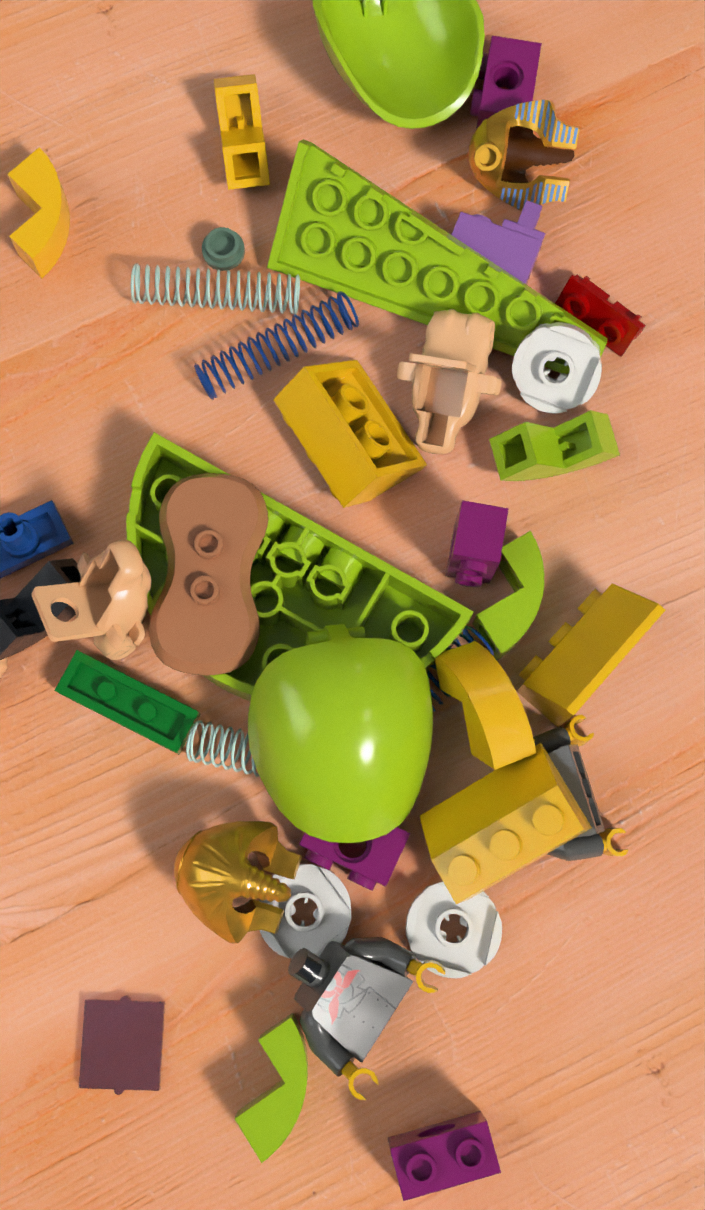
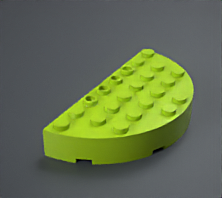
[126,432,474,701]

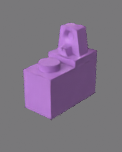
[451,200,545,285]

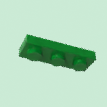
[54,650,201,755]

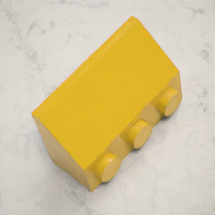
[273,360,427,508]
[517,583,666,727]
[420,743,592,904]

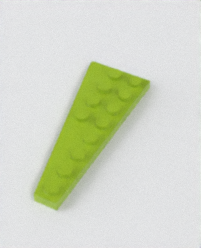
[267,139,608,375]

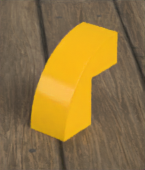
[214,74,270,190]
[7,147,70,279]
[435,641,537,770]

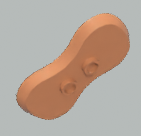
[149,473,268,676]

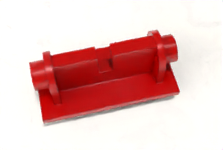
[555,274,646,357]

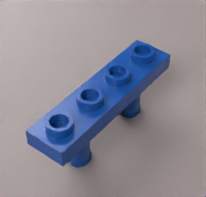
[0,500,74,579]

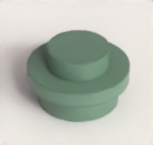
[202,227,245,271]

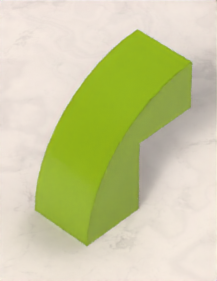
[489,410,620,481]
[472,531,545,660]
[235,1013,308,1163]

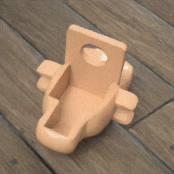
[397,309,501,454]
[31,540,152,660]

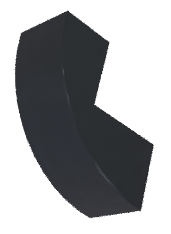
[0,558,81,660]

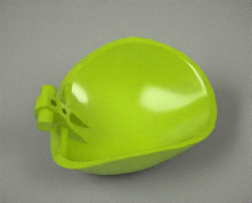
[313,0,485,129]
[248,624,433,843]

